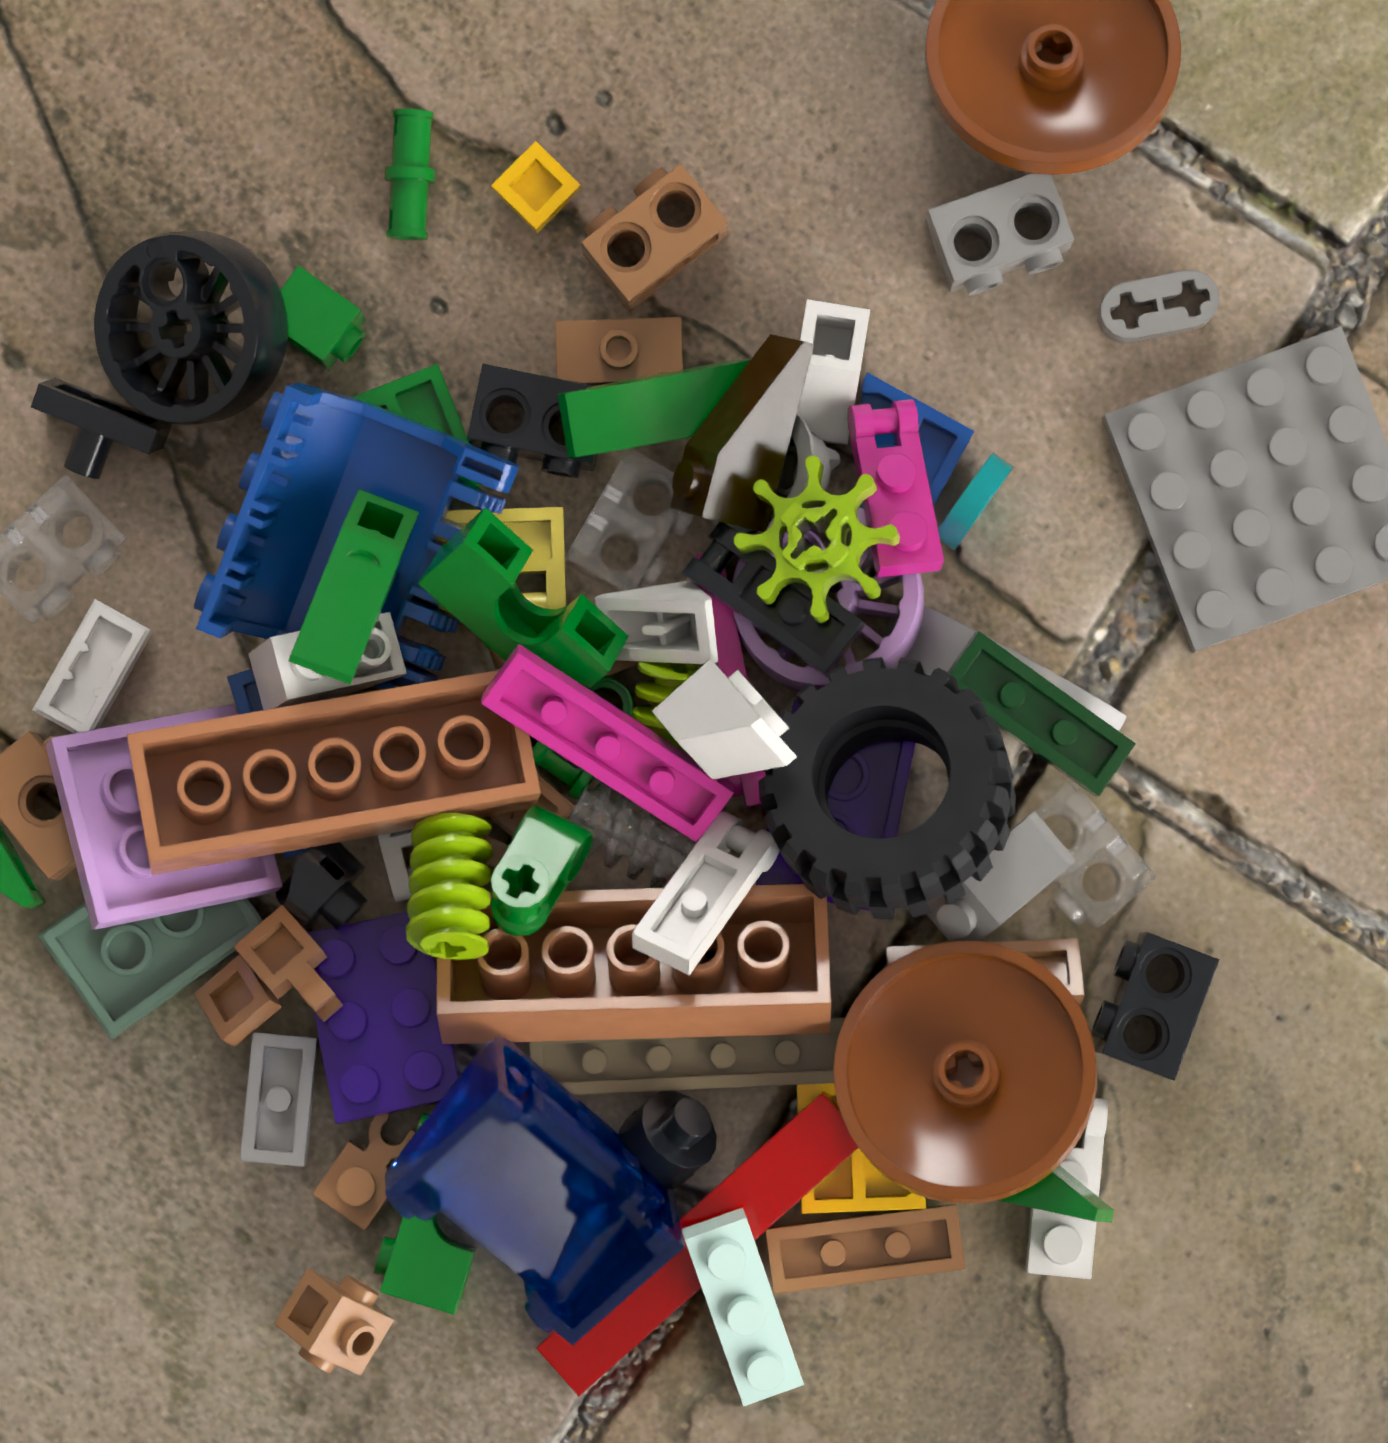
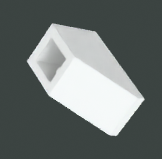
[797,299,870,446]
[248,612,407,710]
[652,659,797,780]

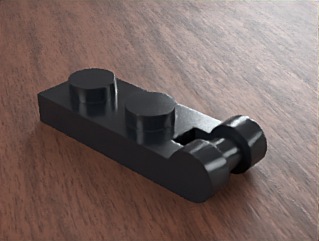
[682,522,865,678]

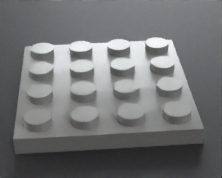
[1102,326,1388,653]

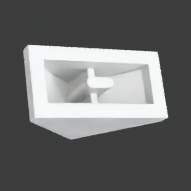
[595,580,718,664]

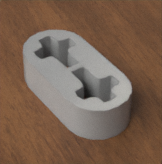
[1098,270,1219,343]

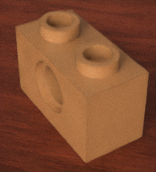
[0,731,76,881]

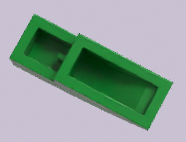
[558,359,751,458]

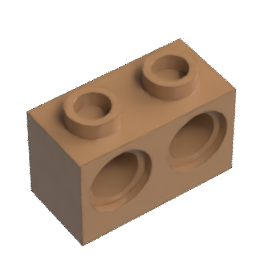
[581,163,728,312]

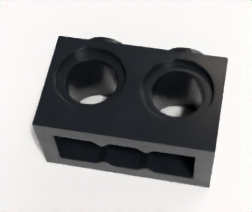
[467,363,598,478]
[1091,932,1220,1081]

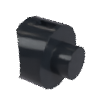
[275,842,368,931]
[618,1091,717,1190]

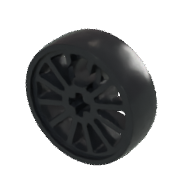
[94,231,288,425]

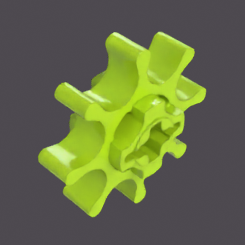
[734,455,900,623]

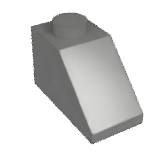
[927,811,1076,942]

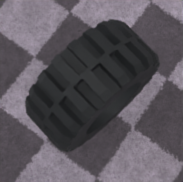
[758,657,1016,920]

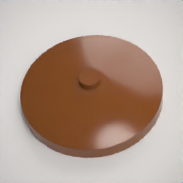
[925,0,1181,175]
[833,941,1097,1204]

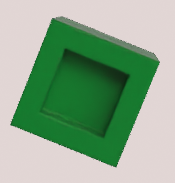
[280,265,366,371]

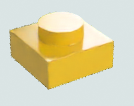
[491,141,581,234]

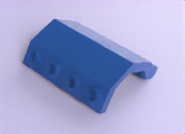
[194,383,519,690]

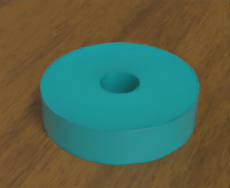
[938,452,1014,551]

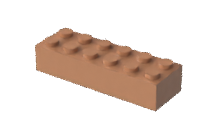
[127,670,541,875]
[437,884,831,1044]

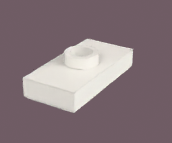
[32,599,153,733]

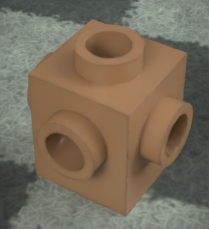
[274,1268,394,1376]

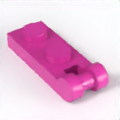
[847,399,944,578]

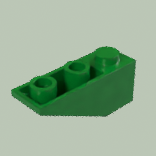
[288,489,419,685]

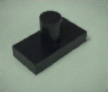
[31,378,172,479]

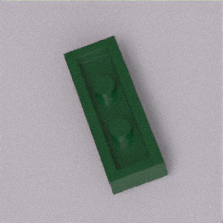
[948,631,1136,796]

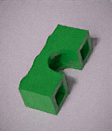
[418,507,629,689]
[374,1103,515,1315]

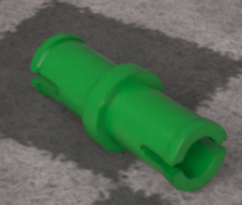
[384,109,436,241]

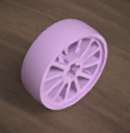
[732,507,925,692]

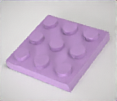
[45,704,282,930]

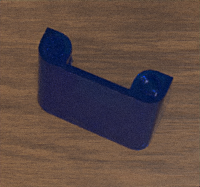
[385,1036,685,1346]

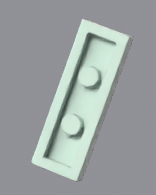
[681,1207,804,1407]

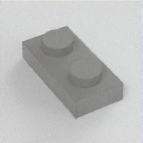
[240,1032,319,1167]

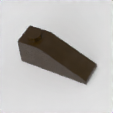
[670,334,814,532]

